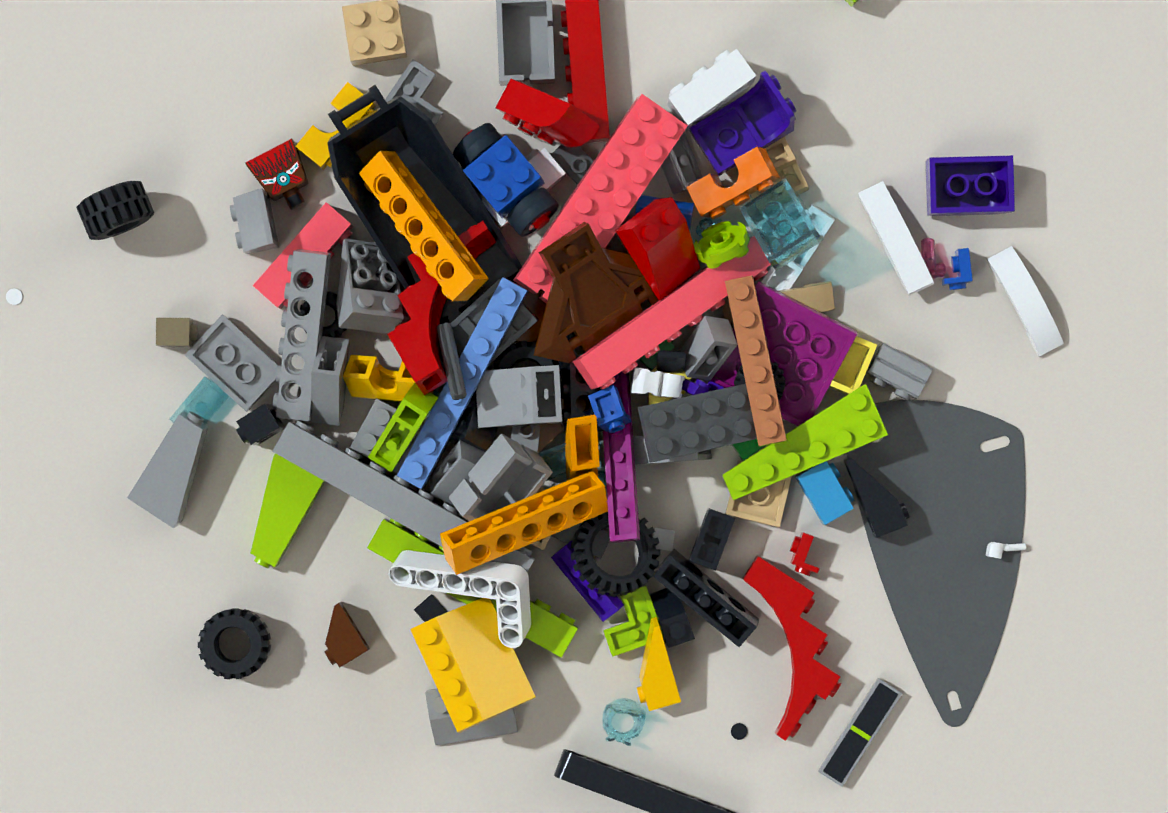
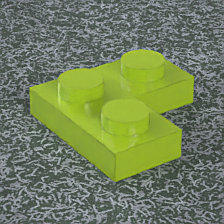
[603,586,665,657]

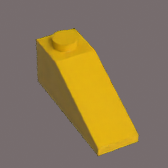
[636,617,681,711]

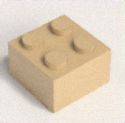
[342,0,407,66]

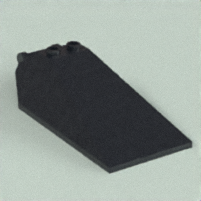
[327,85,522,324]

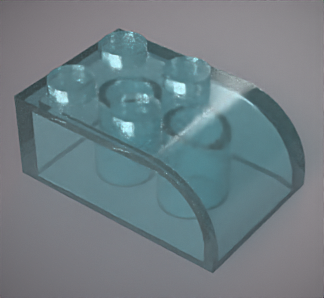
[739,178,824,271]

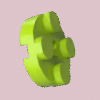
[694,221,750,269]

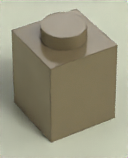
[156,318,198,347]

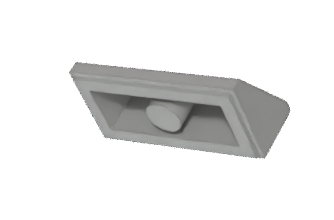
[661,132,703,195]

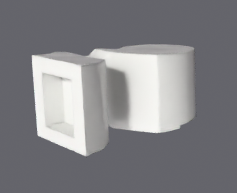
[630,367,685,398]

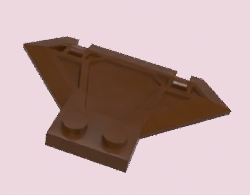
[534,222,659,363]

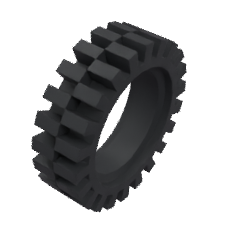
[571,512,660,597]

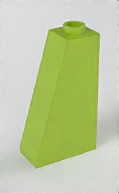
[250,453,326,569]

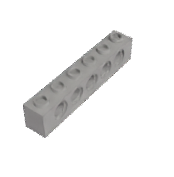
[273,249,331,421]

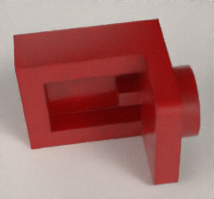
[790,532,820,576]

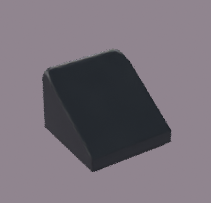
[656,350,686,373]

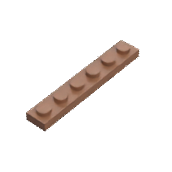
[725,275,787,447]

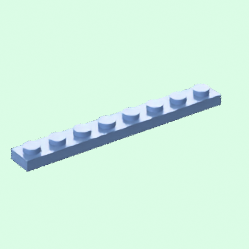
[397,277,528,489]

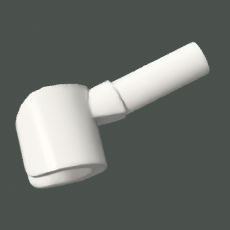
[986,542,1026,559]

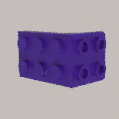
[689,71,796,176]

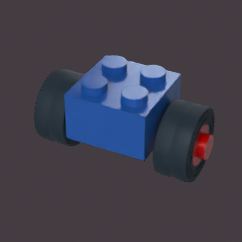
[453,123,559,237]

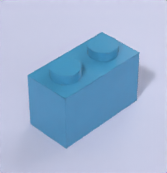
[795,461,855,525]

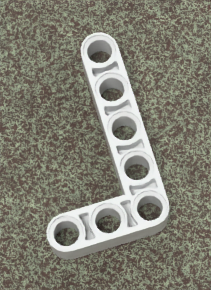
[388,550,531,648]

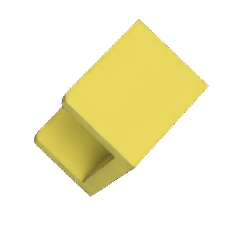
[829,336,877,395]

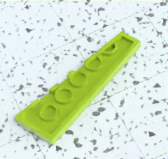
[722,384,888,500]

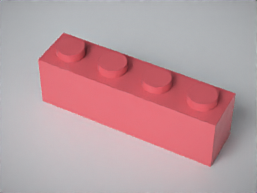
[253,202,354,309]

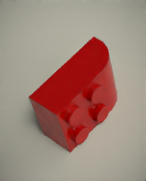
[495,79,600,147]

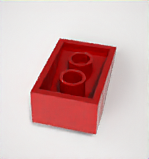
[616,197,700,300]

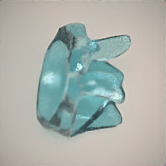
[602,698,646,746]

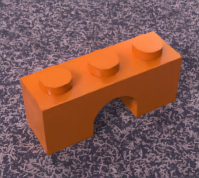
[686,146,780,219]

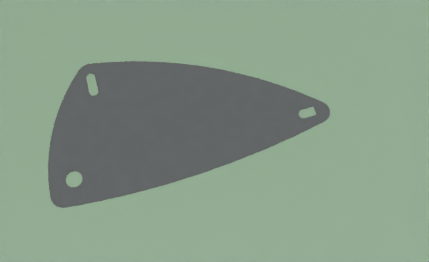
[847,400,1025,727]

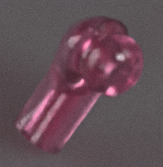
[921,238,946,279]

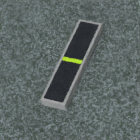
[818,678,902,787]

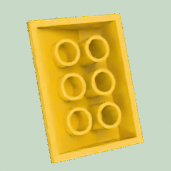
[410,598,536,733]

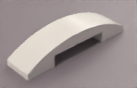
[987,246,1064,357]

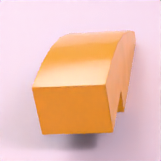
[565,415,600,481]

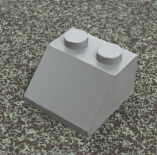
[230,188,279,254]

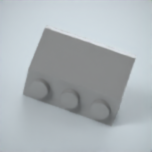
[425,689,518,746]

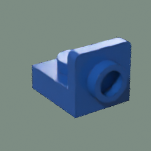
[942,248,973,290]
[588,385,632,433]

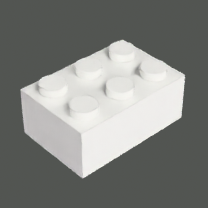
[667,49,756,132]

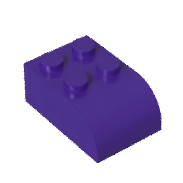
[925,155,1015,216]

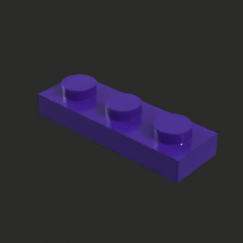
[551,540,624,622]

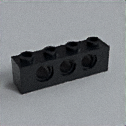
[559,332,604,433]
[653,549,759,647]

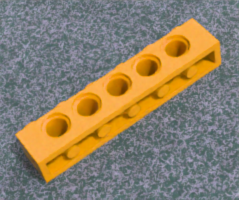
[359,151,489,301]
[440,470,608,575]

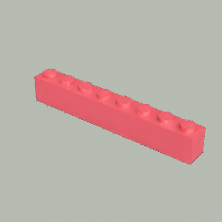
[572,235,774,390]

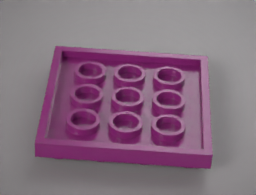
[710,281,858,426]

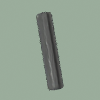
[436,323,467,400]

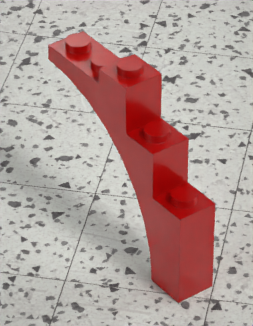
[387,221,496,396]
[742,556,841,741]

